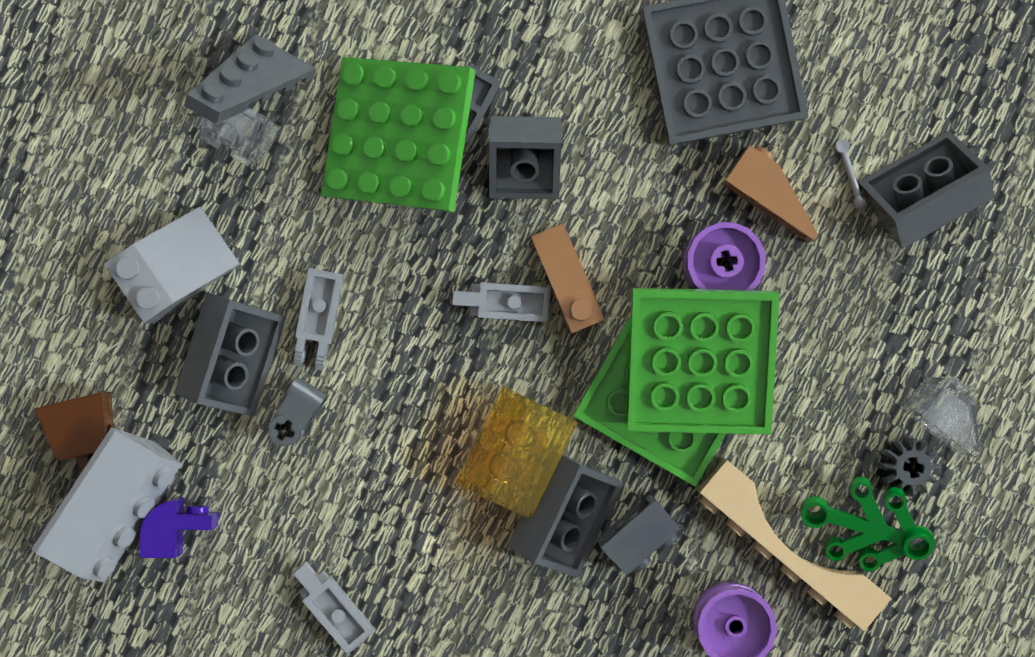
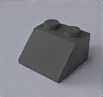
[489,116,561,199]
[597,493,681,575]

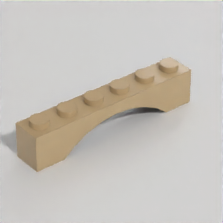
[696,458,892,631]

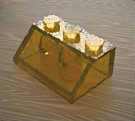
[456,386,578,519]

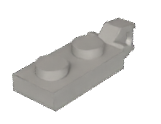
[452,282,551,323]
[293,561,376,654]

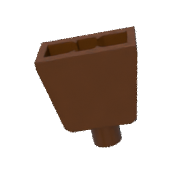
[35,391,114,474]

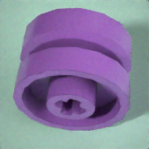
[682,222,766,290]
[692,581,777,657]

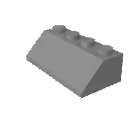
[31,427,182,582]

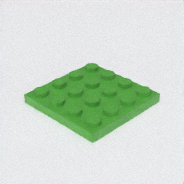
[321,57,476,213]
[627,288,780,435]
[573,315,726,487]

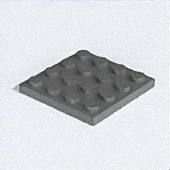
[641,0,809,146]

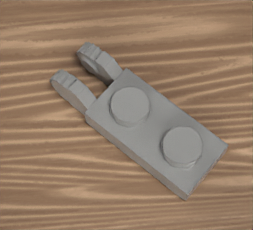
[293,268,345,371]

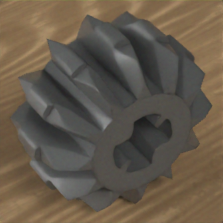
[878,436,941,497]

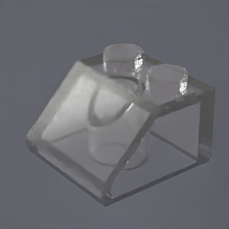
[193,107,281,166]
[900,376,980,458]

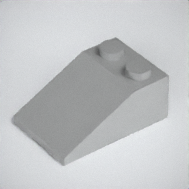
[104,207,240,324]

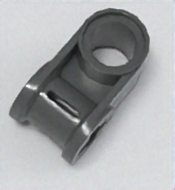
[268,377,328,446]

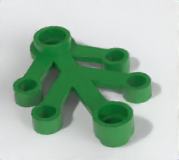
[800,477,935,572]

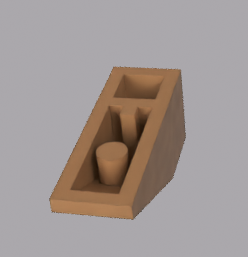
[722,145,818,243]
[531,224,605,334]

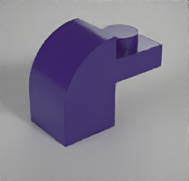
[139,497,219,558]

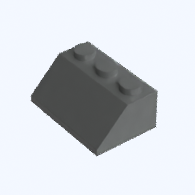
[858,131,994,249]
[174,292,286,417]
[507,450,623,577]

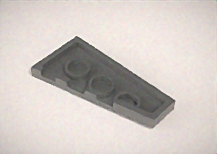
[184,34,316,124]

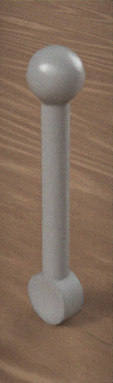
[834,139,867,210]

